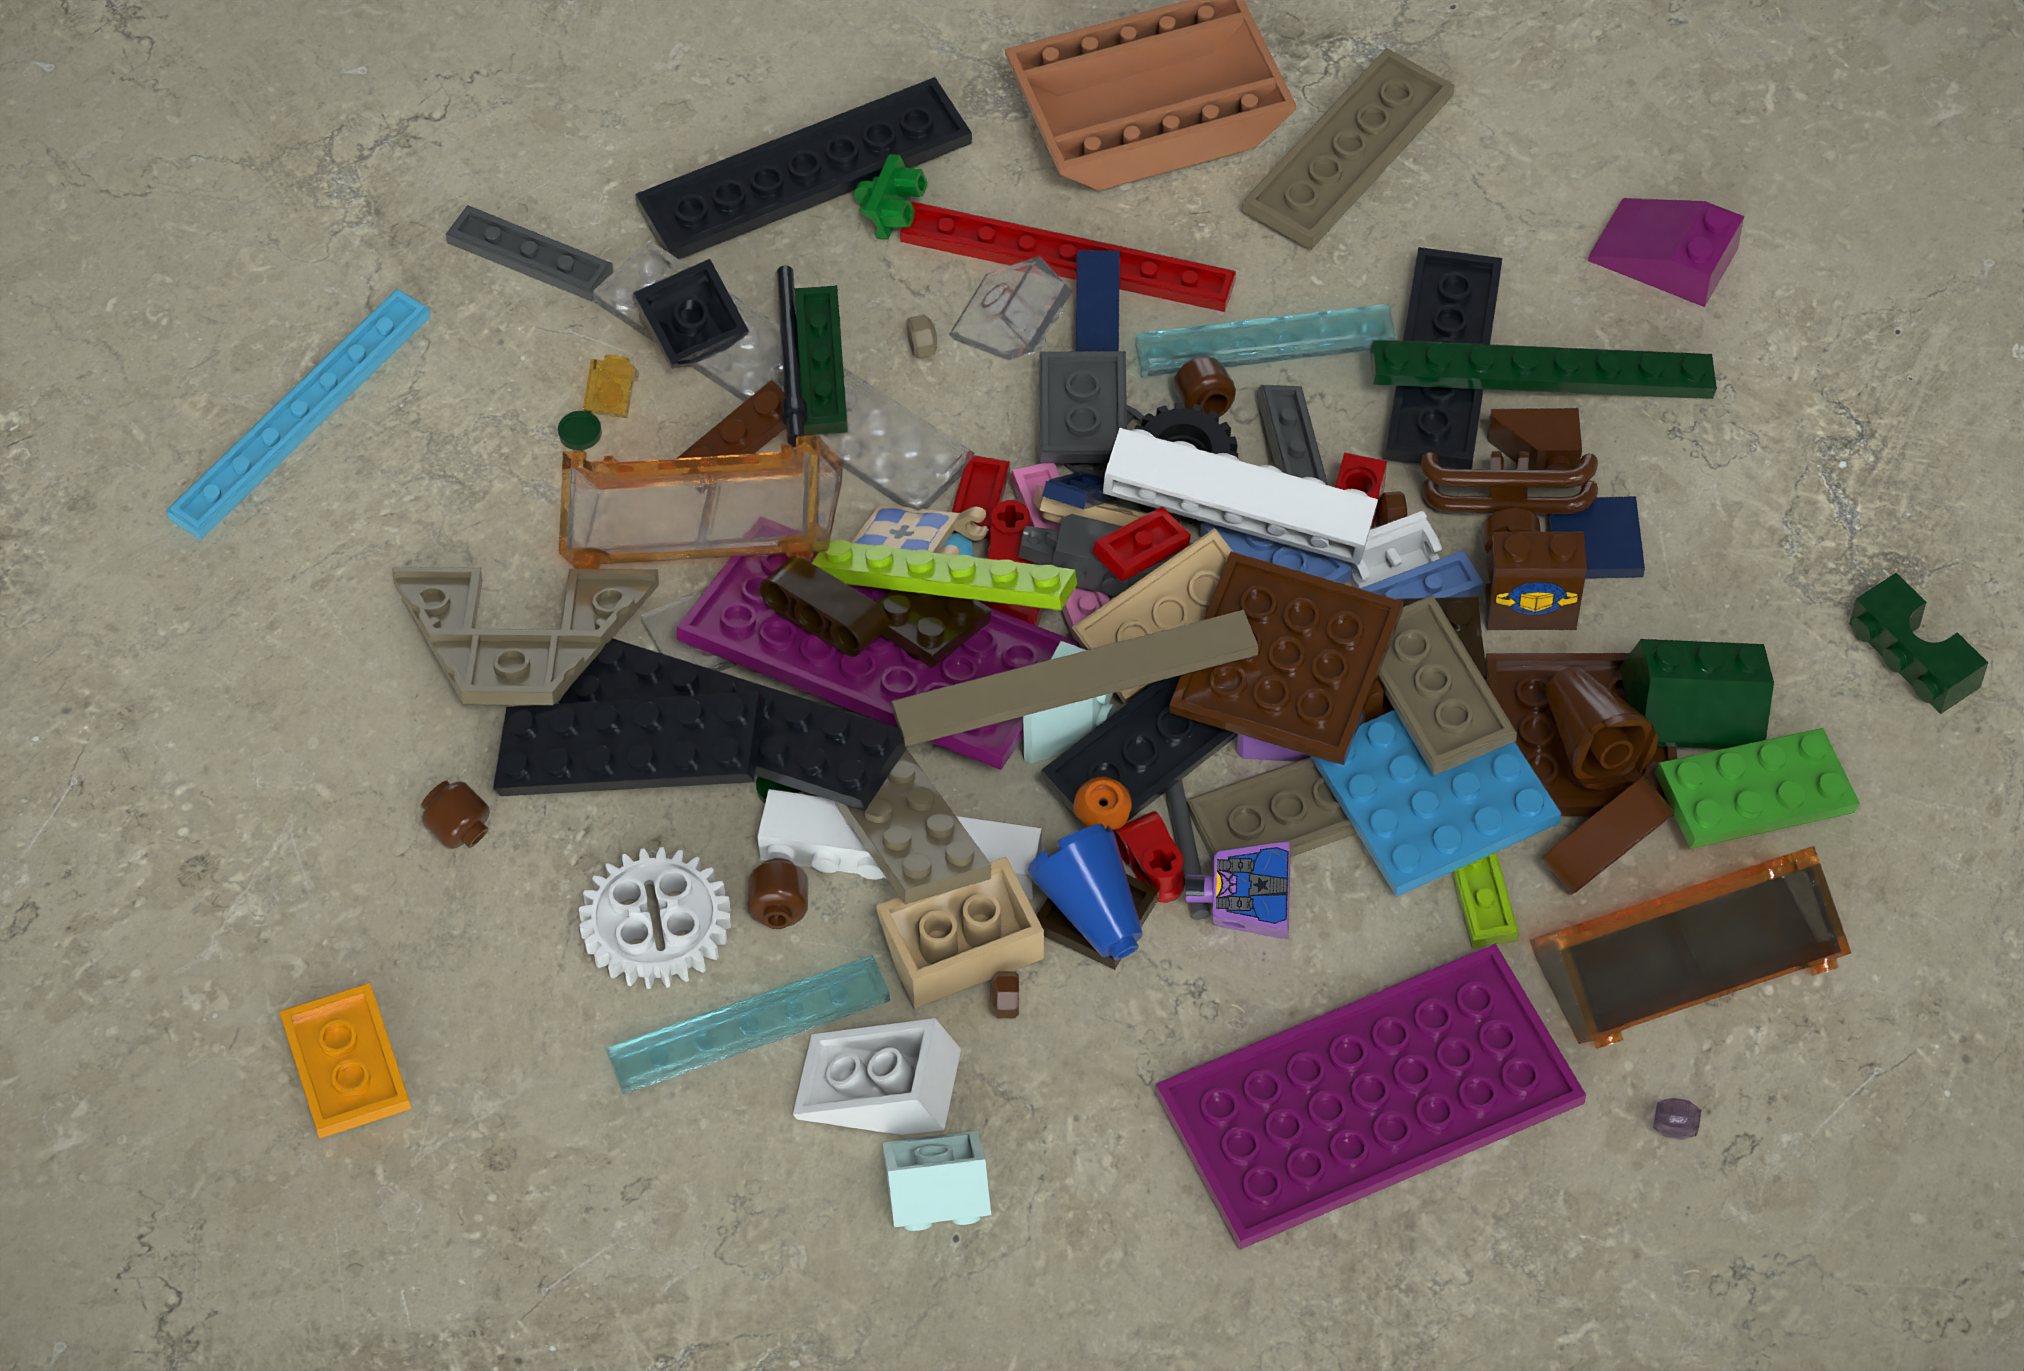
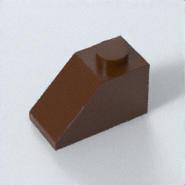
[1488,408,1582,470]

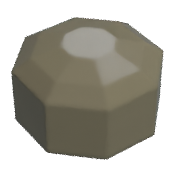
[906,314,937,358]

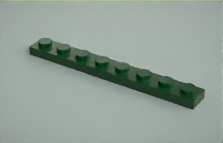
[1370,339,1717,399]

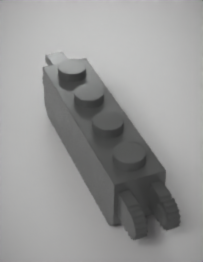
[1018,514,1193,596]

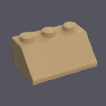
[876,857,1044,1009]

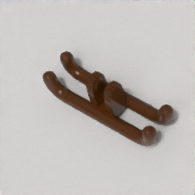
[1421,451,1598,515]

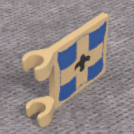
[851,504,988,555]

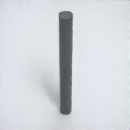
[1166,779,1210,920]

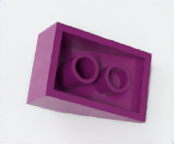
[1588,198,1745,307]

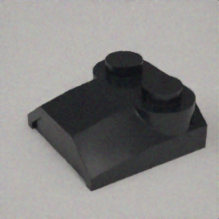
[632,259,749,368]

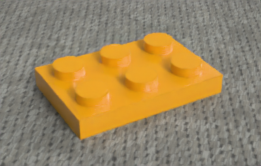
[279,983,412,1139]

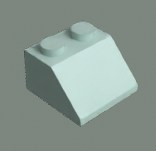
[1023,641,1115,763]
[882,1130,991,1231]

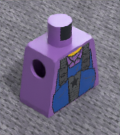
[1185,842,1291,939]

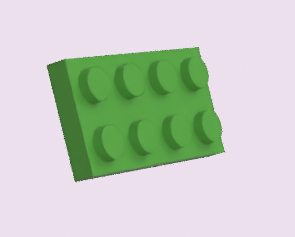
[1655,728,1860,849]

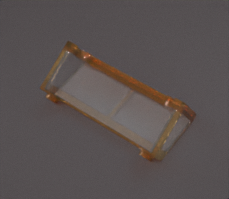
[559,435,843,569]

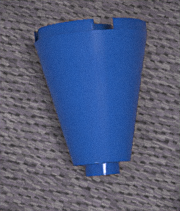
[1028,824,1143,960]

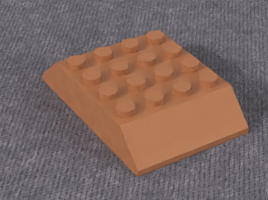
[1005,0,1296,191]

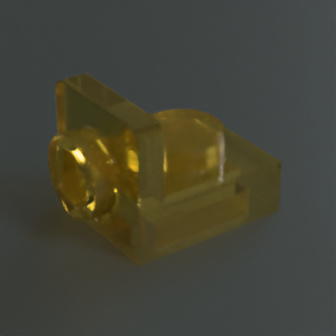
[583,354,639,418]

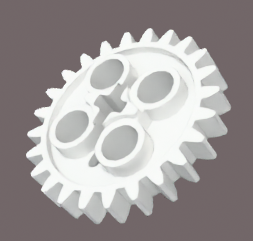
[579,847,731,989]

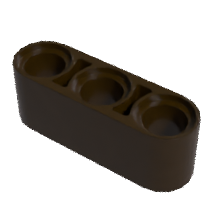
[759,556,889,657]

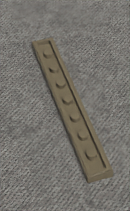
[892,610,1258,747]

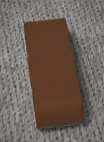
[1542,776,1675,895]

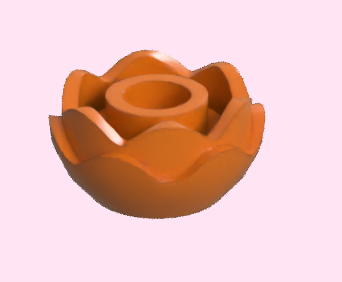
[1073,777,1132,830]

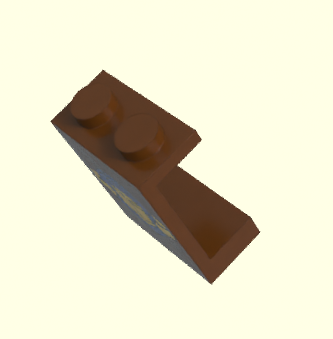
[1485,531,1587,630]

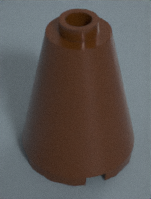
[1546,667,1658,790]

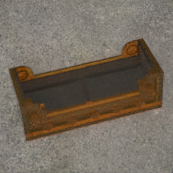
[1530,846,1851,1049]

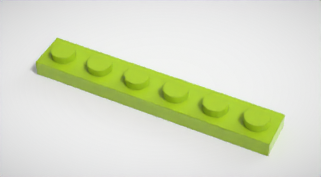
[812,540,1078,610]

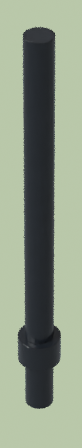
[777,265,808,448]

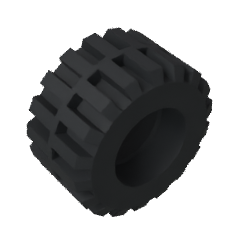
[1134,403,1238,524]

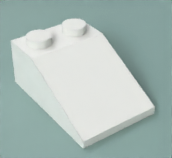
[793,1018,961,1135]

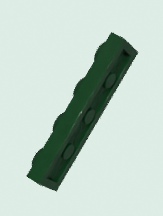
[795,285,848,436]

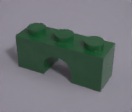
[1849,573,1989,714]

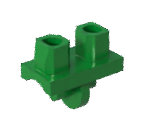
[853,155,928,239]

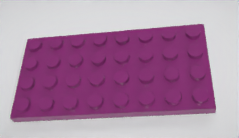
[677,518,1079,770]
[1156,943,1586,1250]

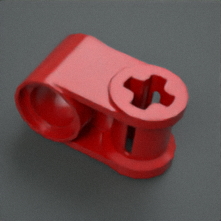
[988,500,1033,564]
[1113,811,1185,903]

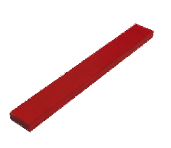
[900,201,1236,312]

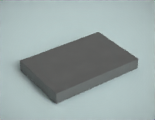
[1040,351,1127,463]

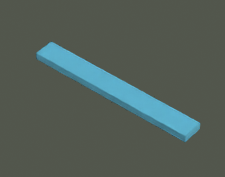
[166,289,431,540]

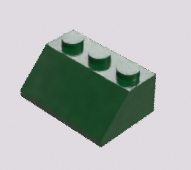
[1619,639,1774,749]

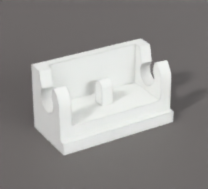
[1346,511,1442,589]

